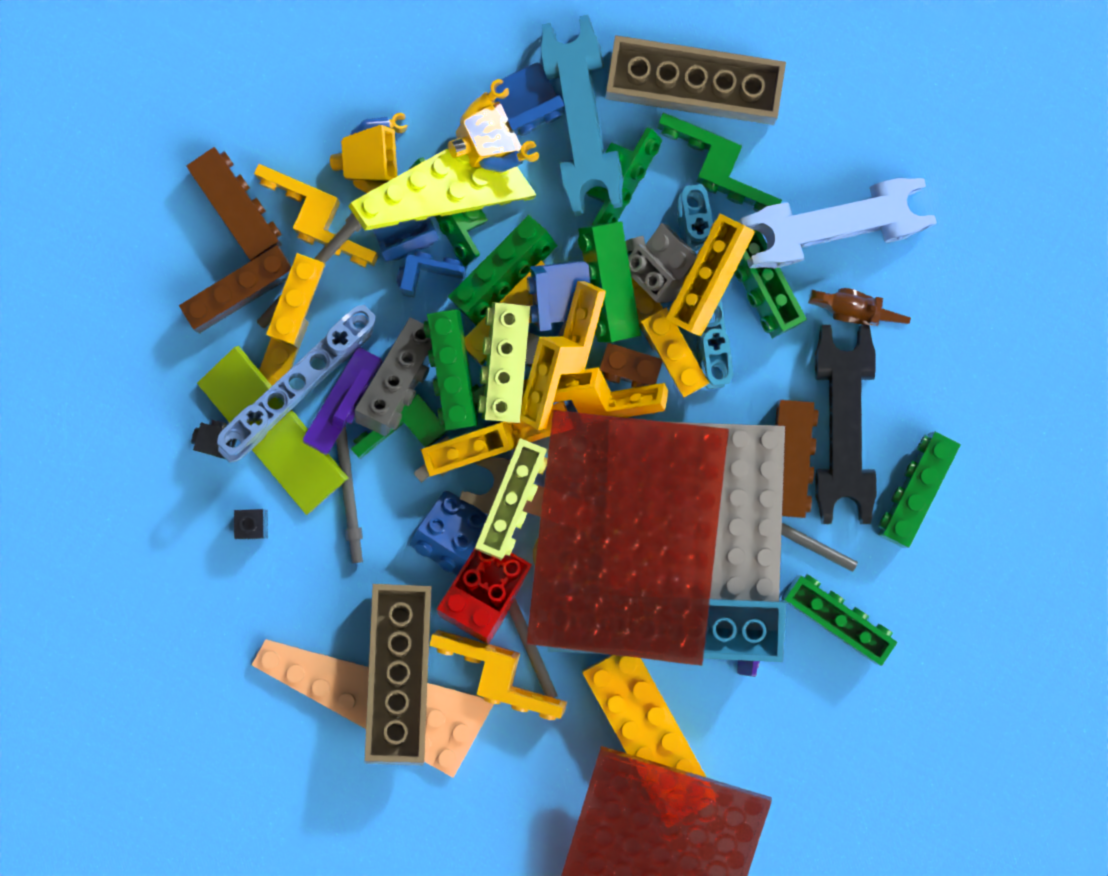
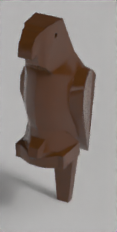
[808,288,911,326]

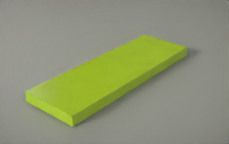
[197,346,349,515]

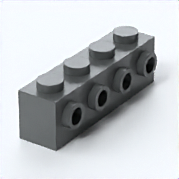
[355,317,432,437]

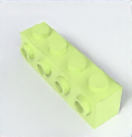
[478,302,530,423]
[474,438,549,560]

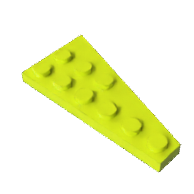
[348,148,536,231]

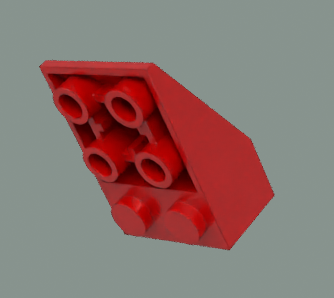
[437,549,532,645]

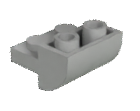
[628,223,697,303]

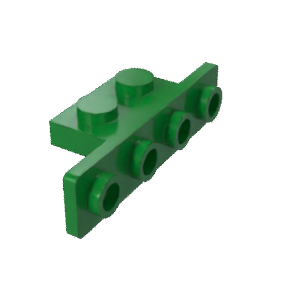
[586,127,662,225]
[408,157,488,267]

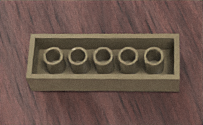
[605,35,786,125]
[364,584,431,766]

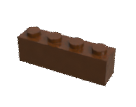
[186,147,282,261]
[179,245,292,334]
[775,400,819,518]

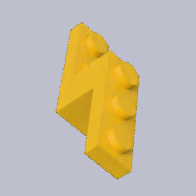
[254,164,379,268]
[259,253,325,386]
[631,277,709,398]
[520,281,606,430]
[521,367,669,424]
[420,401,573,477]
[429,630,567,720]

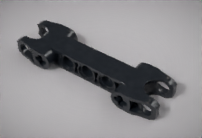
[815,325,877,524]

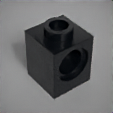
[234,509,268,539]

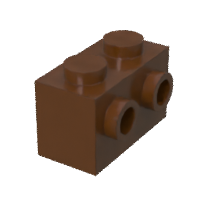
[600,343,663,388]

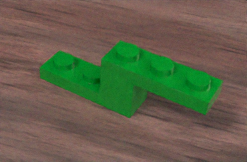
[657,112,782,212]
[351,384,485,459]

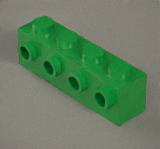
[448,215,558,326]
[578,221,641,342]
[734,230,807,339]
[424,309,478,430]
[878,431,961,548]
[781,574,898,666]

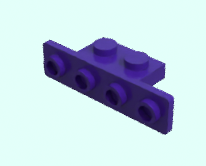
[303,347,382,455]

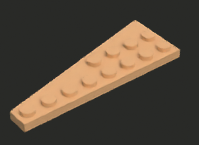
[252,639,494,778]

